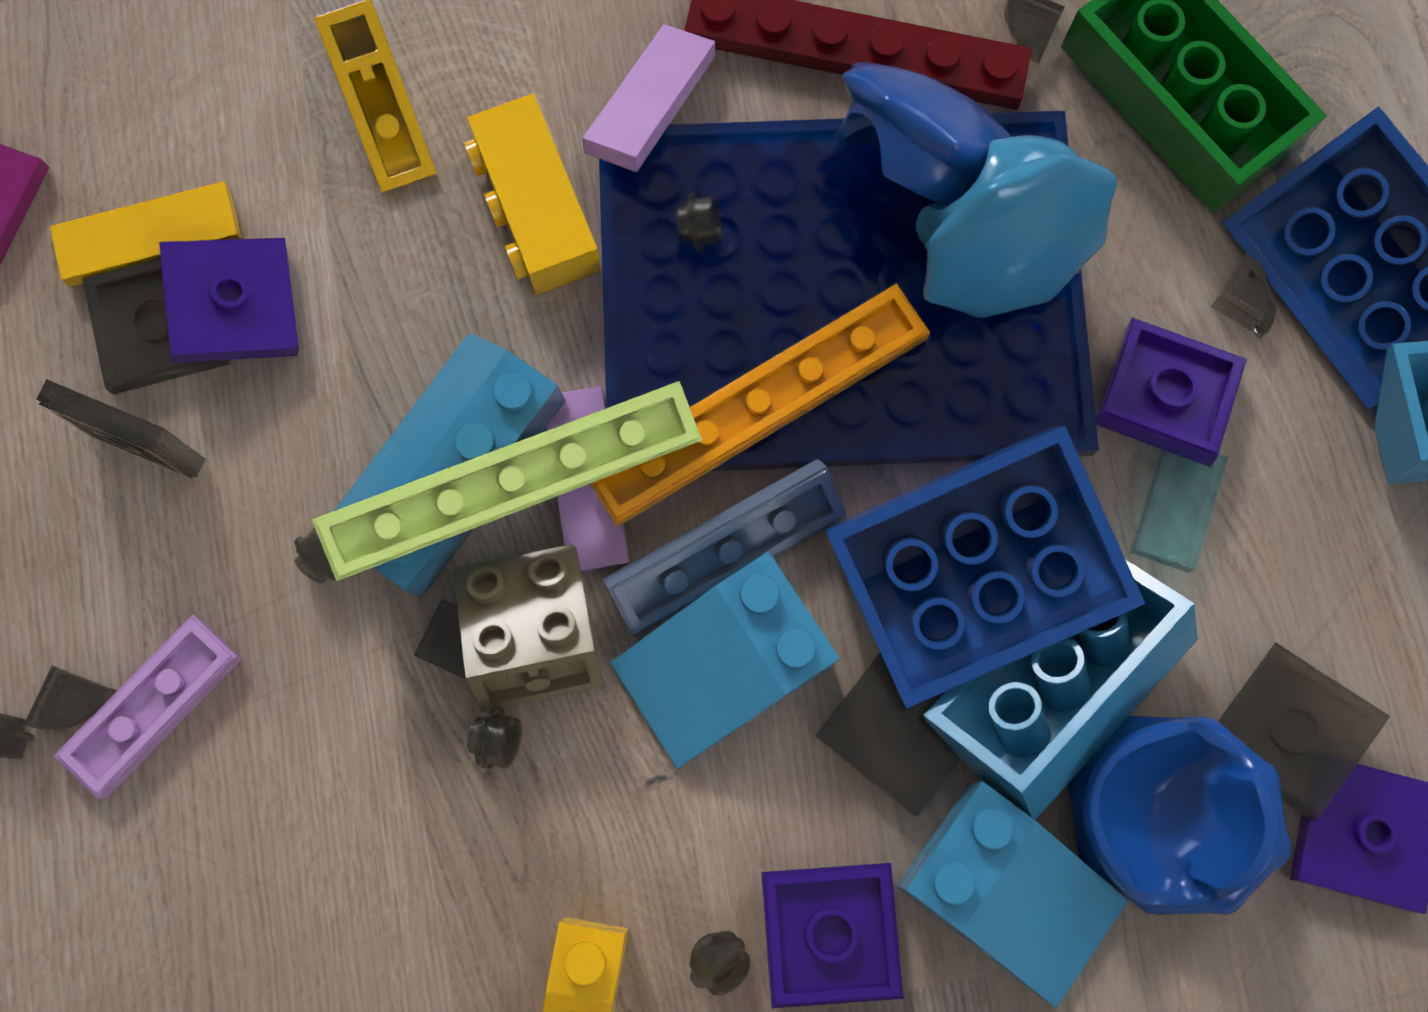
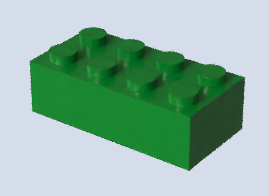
[1061,0,1327,214]

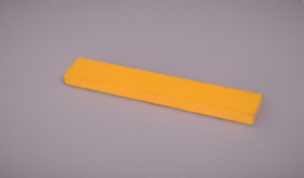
[590,283,930,527]

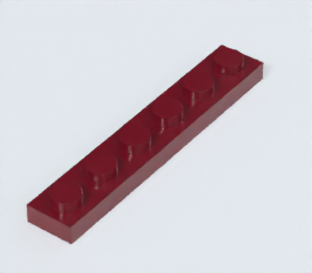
[684,0,1032,110]

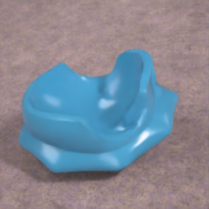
[916,135,1117,318]

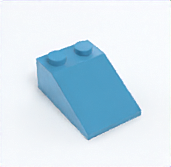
[610,551,840,769]
[896,781,1128,1008]

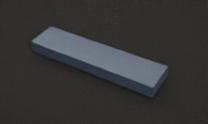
[602,459,847,636]

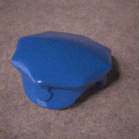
[834,62,1012,205]
[1068,716,1291,915]

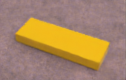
[50,181,243,287]

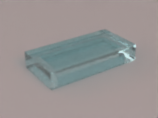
[1130,450,1228,573]

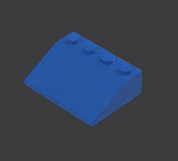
[1223,106,1428,410]
[825,426,1145,709]

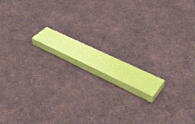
[312,381,702,581]

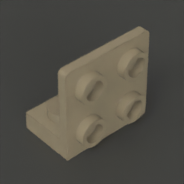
[453,545,605,712]

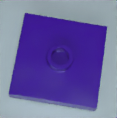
[159,238,299,363]
[1093,317,1247,467]
[1290,754,1428,914]
[761,862,904,1009]

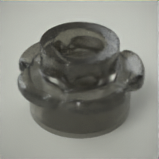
[676,191,722,252]
[294,527,336,584]
[467,707,522,769]
[0,713,36,760]
[689,931,751,996]

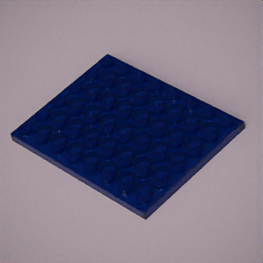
[599,111,1099,471]

